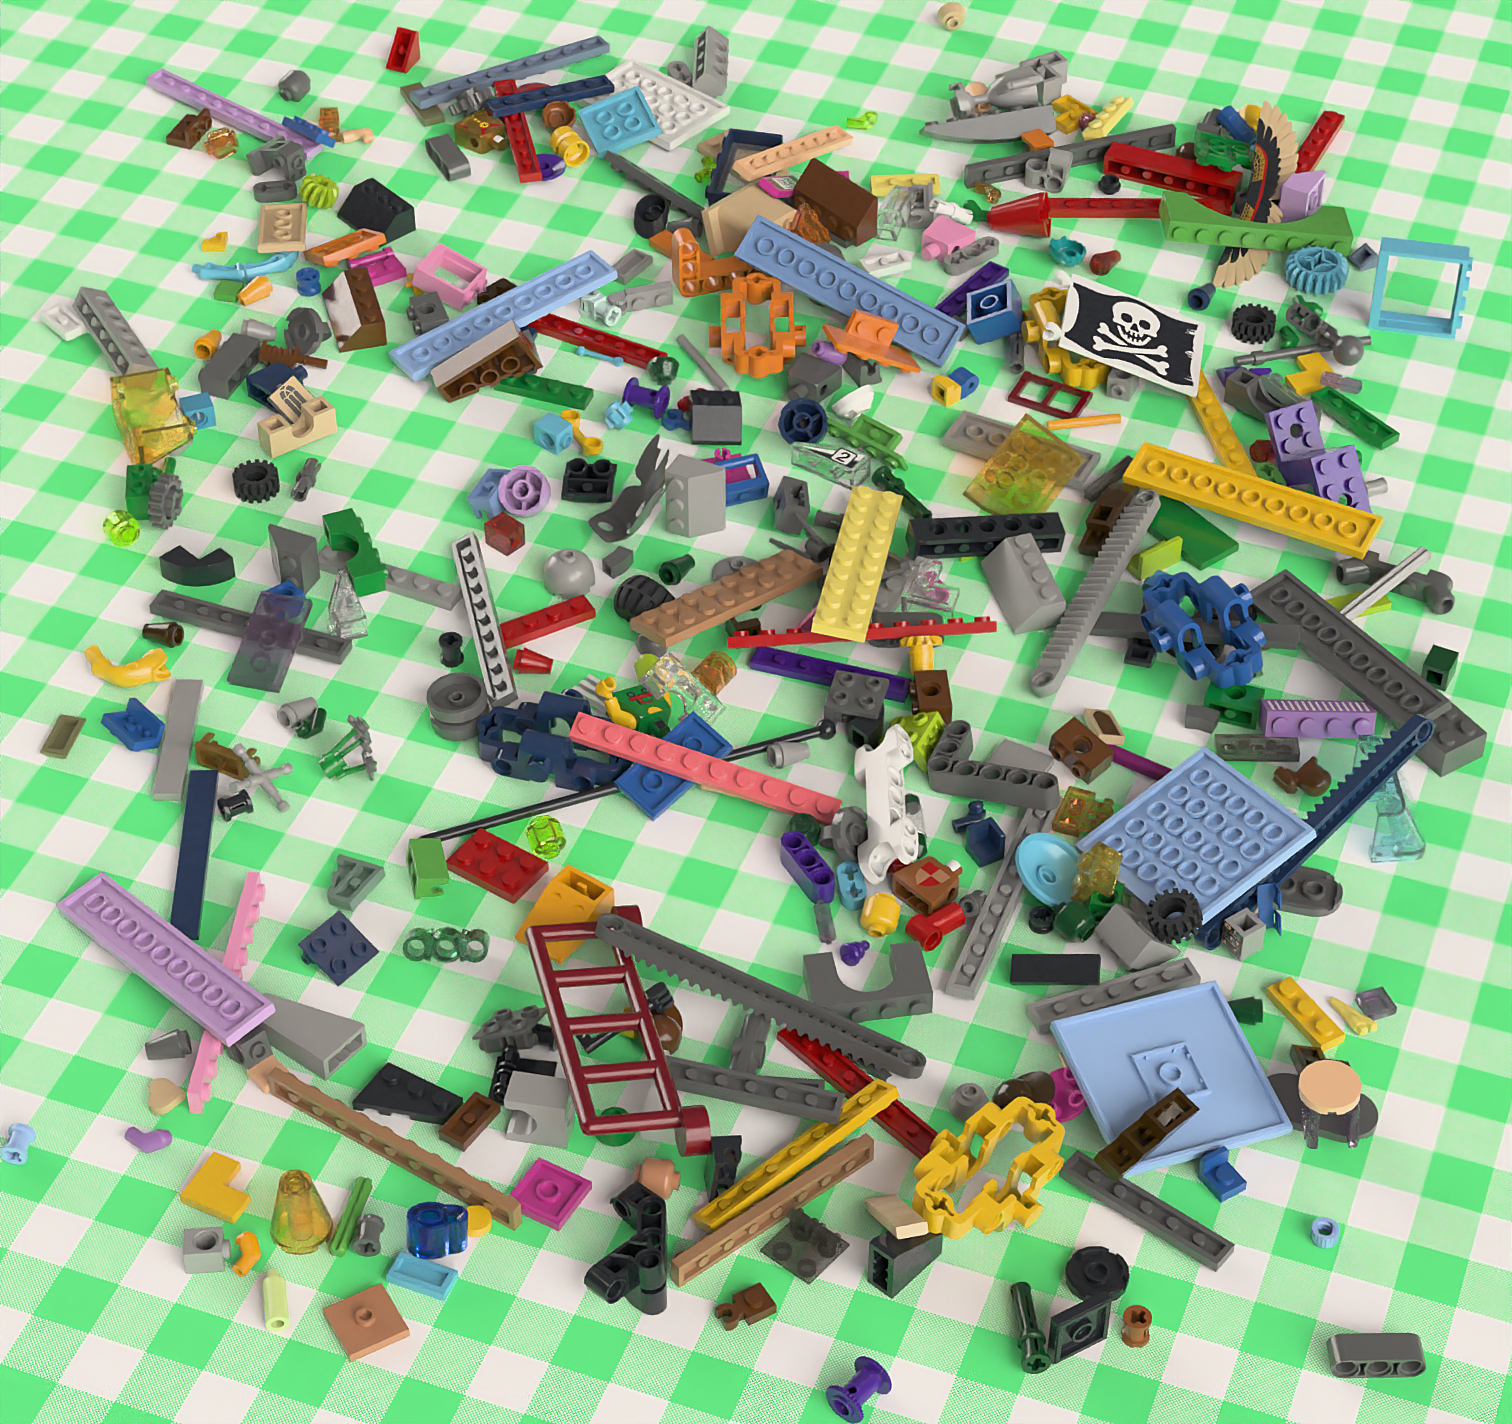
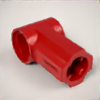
[905,902,966,951]

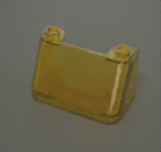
[109,367,197,465]

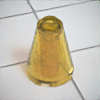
[270,1169,334,1255]

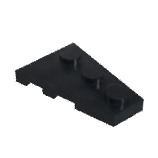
[352,1062,464,1126]

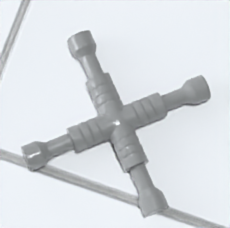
[229,743,293,813]

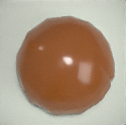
[542,101,576,132]

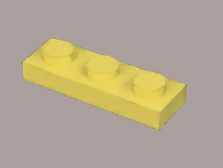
[870,173,940,197]

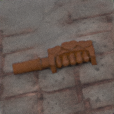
[258,340,328,369]

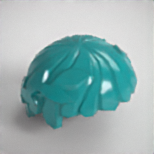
[1048,236,1087,267]

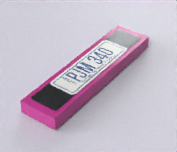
[758,175,798,198]

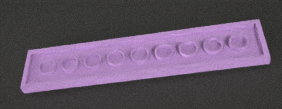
[56,872,276,1047]

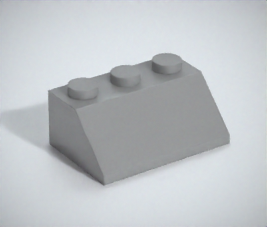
[665,454,726,538]

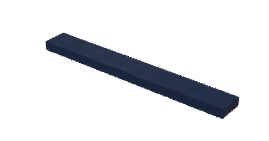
[170,770,219,941]

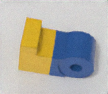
[931,367,979,408]

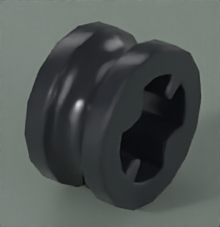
[1029,906,1055,934]

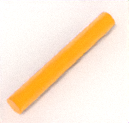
[1046,413,1121,431]

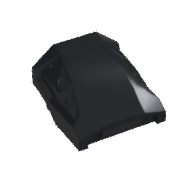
[561,458,617,504]

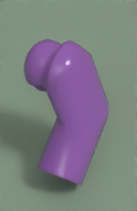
[124,1126,173,1153]

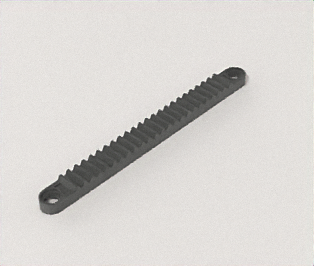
[595,913,927,1079]

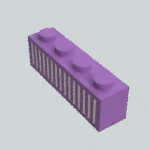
[1258,699,1377,739]

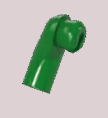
[963,200,991,222]

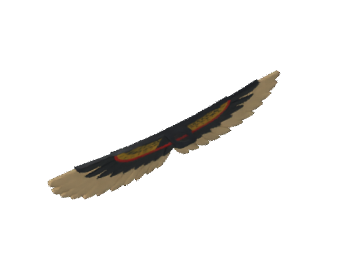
[1212,100,1299,289]

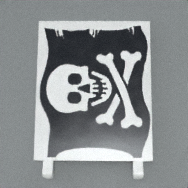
[1042,270,1206,397]

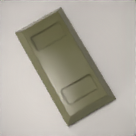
[40,714,87,759]

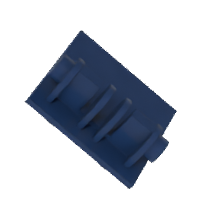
[298,910,380,987]

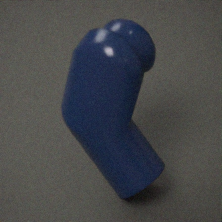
[952,800,986,834]

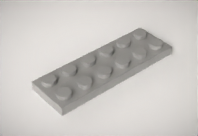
[942,410,1101,489]

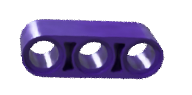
[780,831,835,906]

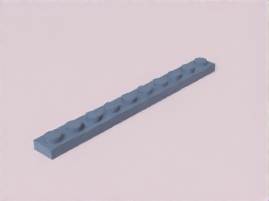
[410,35,610,109]

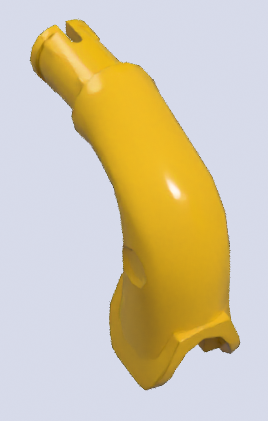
[84,645,171,688]

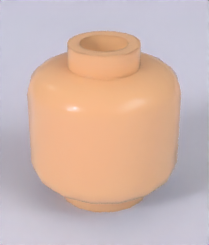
[965,81,992,114]

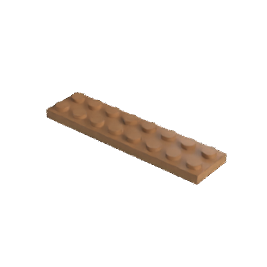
[630,549,823,648]

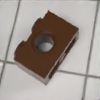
[909,670,953,726]
[1048,716,1115,785]

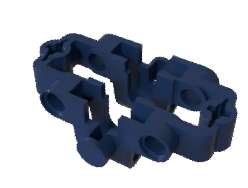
[477,689,634,792]

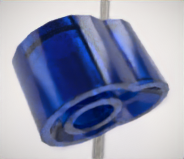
[406,1202,468,1260]

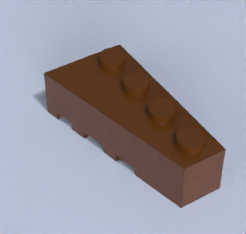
[430,319,543,403]

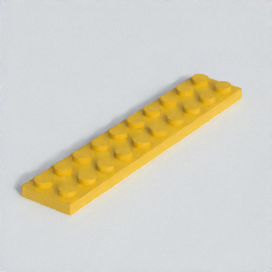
[1123,441,1383,560]

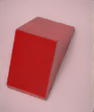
[386,27,421,74]

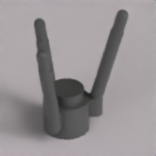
[769,513,830,563]

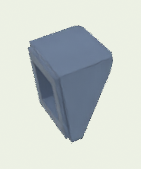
[1347,242,1379,272]

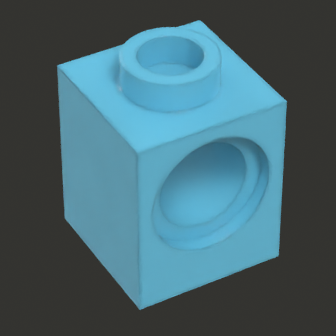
[533,412,573,455]

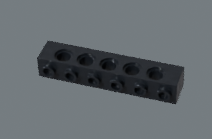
[905,512,1066,560]

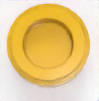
[460,1205,492,1237]

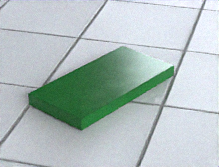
[1147,495,1239,571]

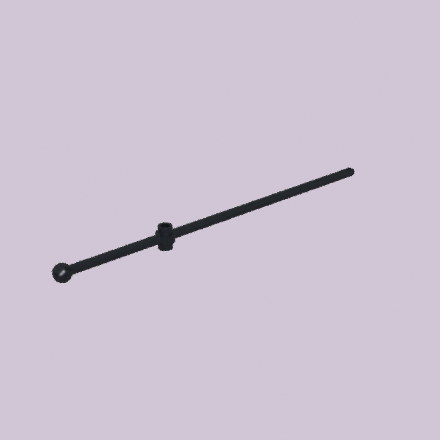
[418,719,836,842]

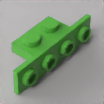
[827,413,908,472]

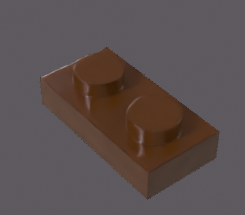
[438,1091,501,1152]

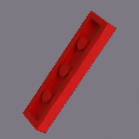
[500,594,596,650]

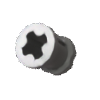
[352,1214,385,1257]

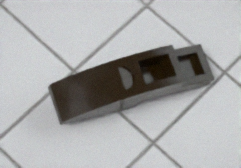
[1078,482,1140,558]

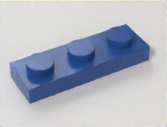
[282,116,336,148]

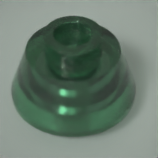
[646,357,680,386]
[784,813,821,847]

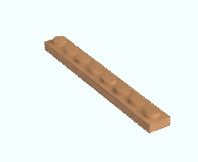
[671,1133,874,1288]

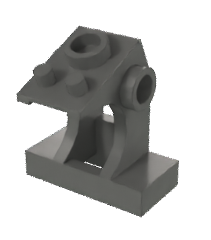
[246,136,307,182]

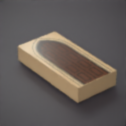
[1083,708,1125,745]

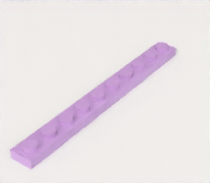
[146,68,323,161]

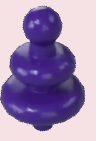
[839,940,870,967]

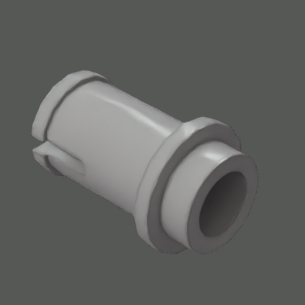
[1364,477,1388,499]

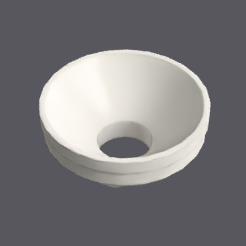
[832,385,874,420]

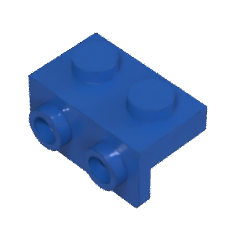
[101,697,165,752]

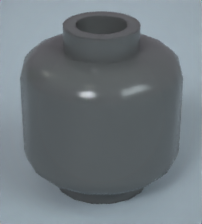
[278,70,311,102]

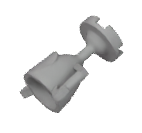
[948,65,1043,120]

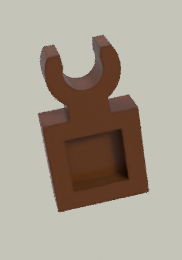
[716,1282,777,1331]

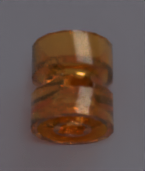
[687,650,737,701]

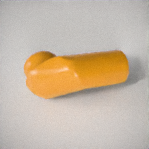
[232,1231,261,1277]

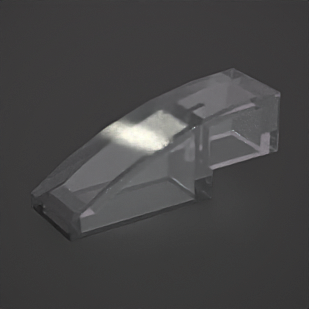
[875,185,919,241]

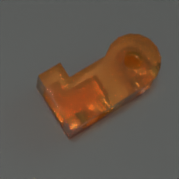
[319,107,341,142]

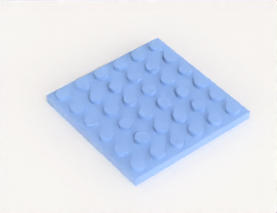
[1075,746,1317,940]

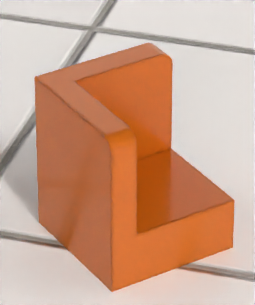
[1021,128,1054,152]

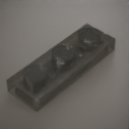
[1214,734,1300,762]

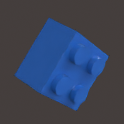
[967,279,1023,345]

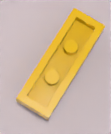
[1265,976,1345,1052]

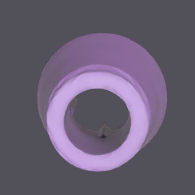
[811,340,848,366]

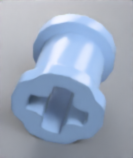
[0,1123,36,1165]

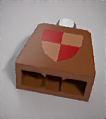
[892,856,963,916]

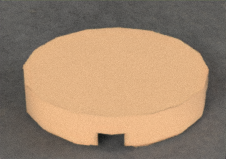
[1298,1060,1362,1115]

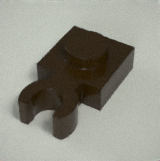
[477,277,517,305]

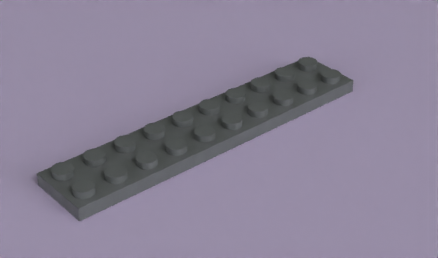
[1250,569,1452,729]

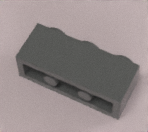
[198,333,260,400]

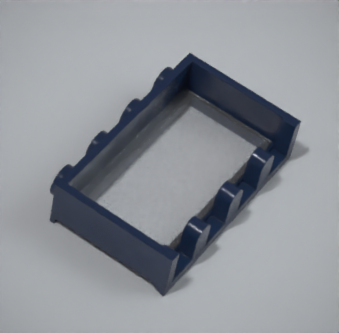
[705,128,783,207]

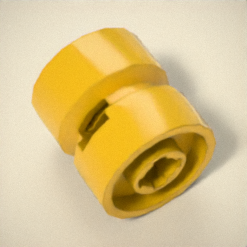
[549,126,590,167]

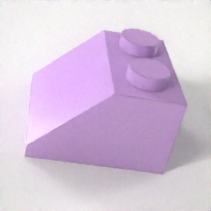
[1278,170,1327,223]

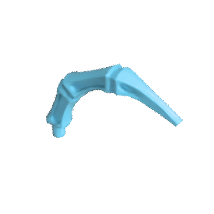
[192,251,299,283]

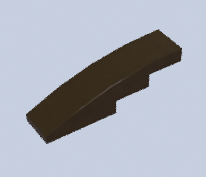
[1093,1087,1200,1182]

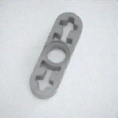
[944,236,999,276]

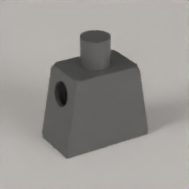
[787,352,842,403]

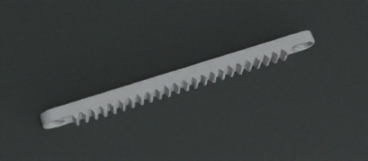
[1030,489,1161,698]

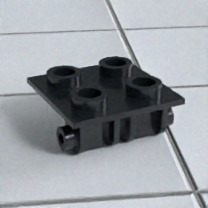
[488,1045,558,1106]

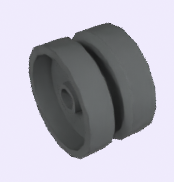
[426,672,490,741]

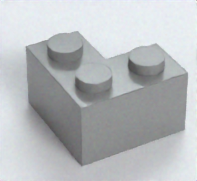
[1019,50,1068,105]

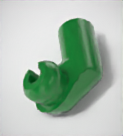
[1292,295,1323,317]
[1279,325,1300,349]
[153,457,177,482]

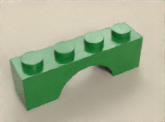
[322,508,389,598]

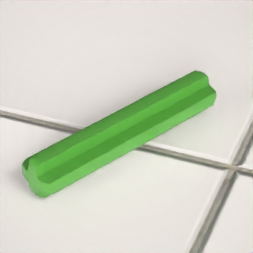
[328,1176,373,1257]

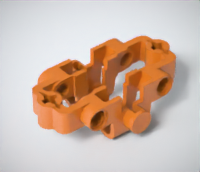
[709,273,806,378]

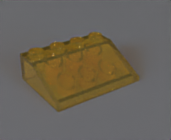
[962,413,1086,515]

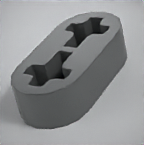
[253,180,297,203]

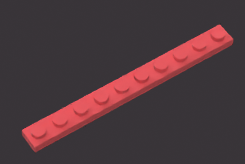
[569,712,842,826]

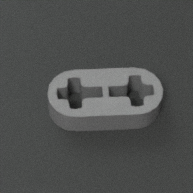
[667,61,693,88]

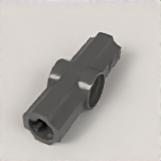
[729,1011,771,1074]

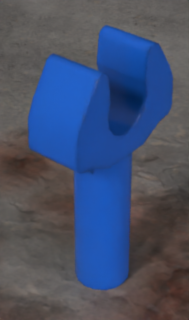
[661,409,690,431]

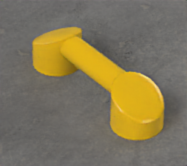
[561,409,603,456]

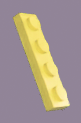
[1082,96,1134,141]

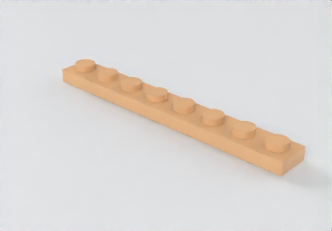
[732,125,854,182]

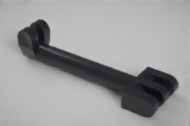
[575,982,675,1054]

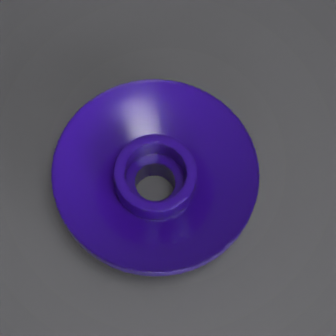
[536,154,566,181]

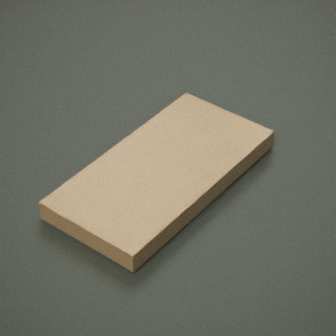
[257,203,308,253]

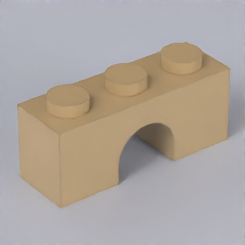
[257,396,337,459]

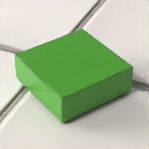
[213,279,244,303]

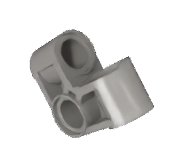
[1024,147,1073,194]

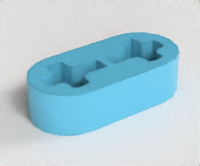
[836,862,867,911]

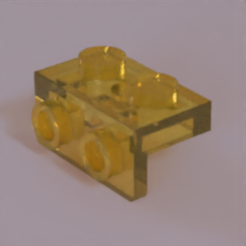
[1070,841,1123,903]

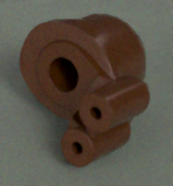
[1272,756,1332,797]

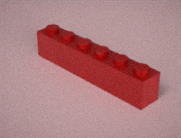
[1103,142,1243,206]

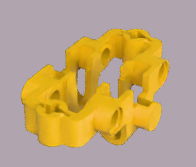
[1021,287,1112,390]
[912,1097,1065,1240]

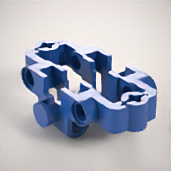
[1140,572,1266,689]

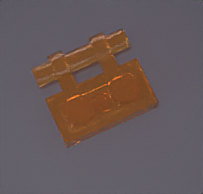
[1051,786,1114,838]

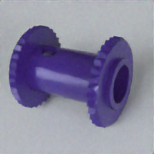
[622,377,670,419]
[826,1356,892,1424]

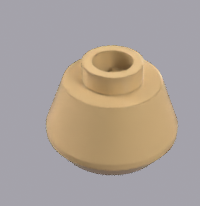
[937,2,966,30]

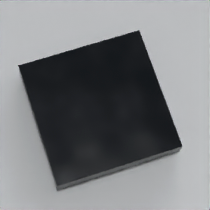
[1047,1290,1112,1365]

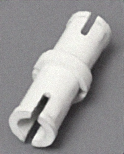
[929,198,973,225]

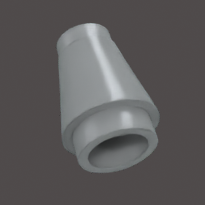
[241,318,277,342]
[277,697,318,729]
[767,742,810,769]

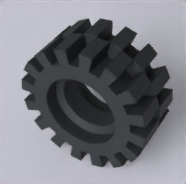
[1231,303,1276,345]
[232,459,280,504]
[1146,888,1203,944]

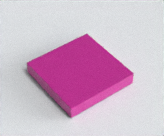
[509,1157,592,1232]

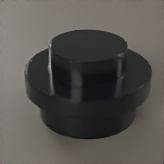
[1098,175,1121,195]

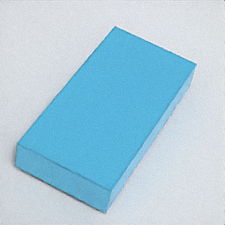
[386,1251,459,1302]

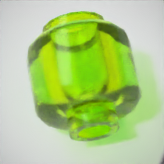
[102,509,141,548]
[526,815,567,859]

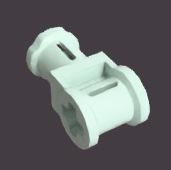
[578,289,621,326]

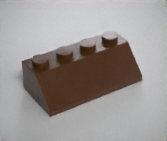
[793,158,878,247]
[322,267,387,353]

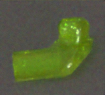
[694,155,716,183]

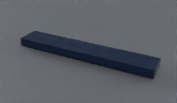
[484,75,615,118]

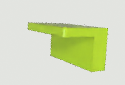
[1126,536,1183,581]

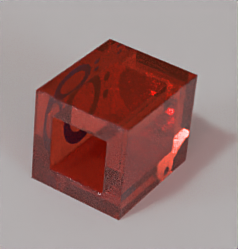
[484,511,525,557]

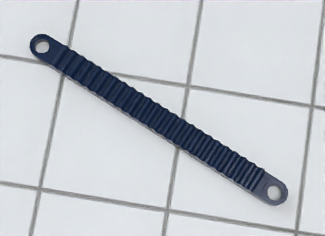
[1194,714,1434,950]

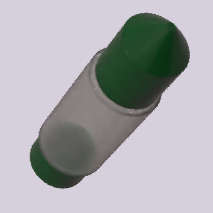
[905,793,928,859]

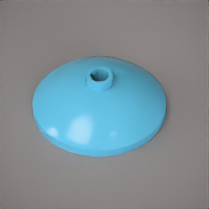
[1015,833,1092,908]

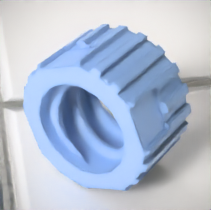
[1310,1217,1340,1249]

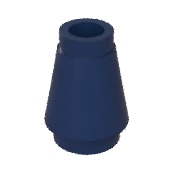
[1188,283,1216,311]

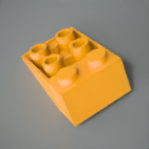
[515,864,615,965]

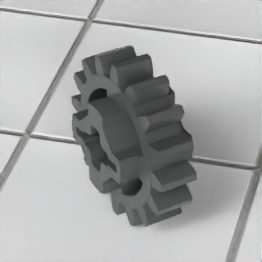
[448,85,496,117]
[147,473,184,530]

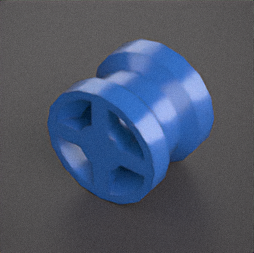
[296,268,321,297]

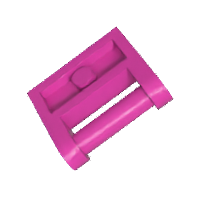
[346,246,407,287]

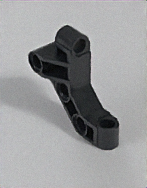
[584,1182,668,1315]

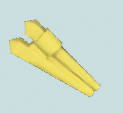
[1328,997,1377,1036]

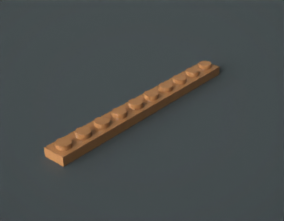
[268,1067,522,1231]

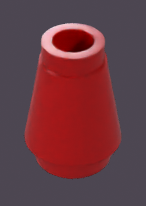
[513,647,554,675]

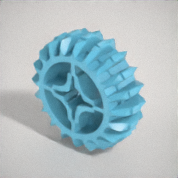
[1284,245,1349,296]

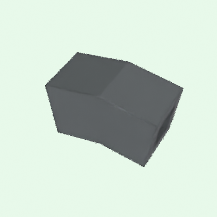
[602,546,634,579]
[1184,704,1220,734]

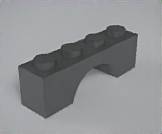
[1224,367,1322,438]

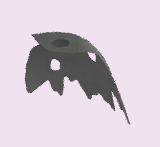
[588,434,674,543]

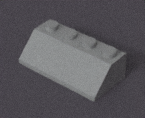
[980,533,1066,635]

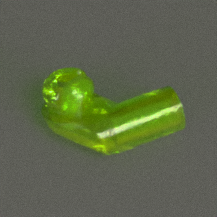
[846,111,878,130]

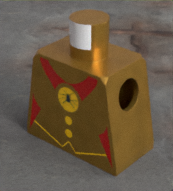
[453,108,508,155]

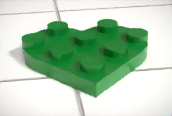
[1193,130,1254,172]

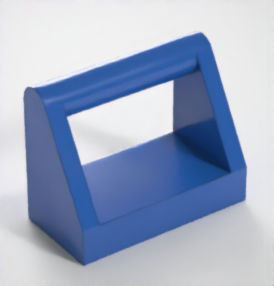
[711,453,770,507]

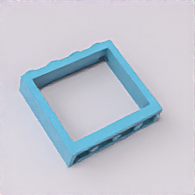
[1368,237,1474,339]

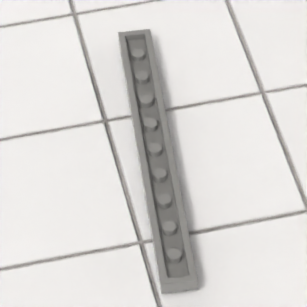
[946,796,1063,1000]

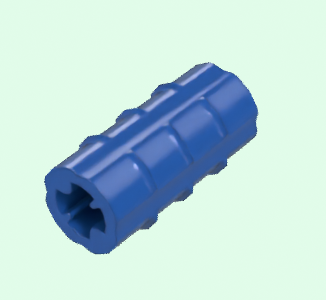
[1216,105,1256,145]

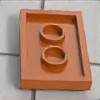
[303,228,386,268]

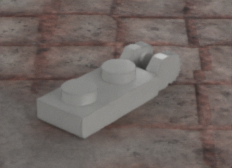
[608,281,673,316]

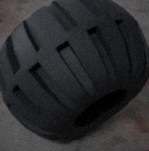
[613,575,675,622]

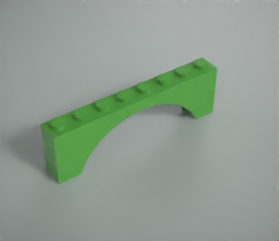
[1159,191,1354,257]

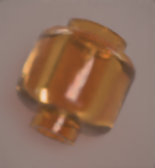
[204,127,240,160]

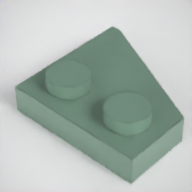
[327,854,386,912]

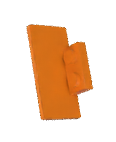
[822,308,921,373]

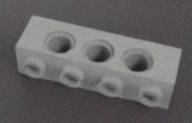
[692,25,729,99]

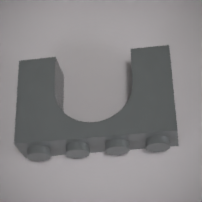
[802,941,933,1023]

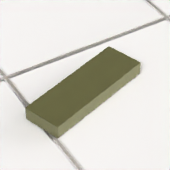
[400,82,445,127]

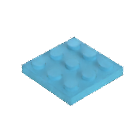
[577,86,662,160]

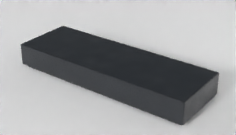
[1010,954,1101,985]

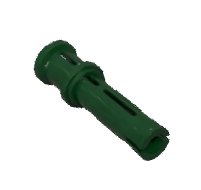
[871,465,933,519]
[1010,1282,1051,1374]

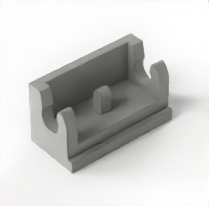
[906,183,934,229]

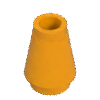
[237,275,273,307]
[194,329,222,360]

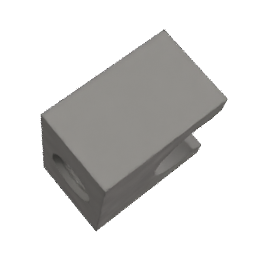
[504,1071,576,1149]

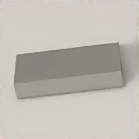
[612,249,653,286]

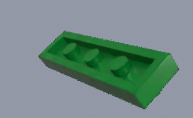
[494,373,594,411]
[1310,385,1400,451]

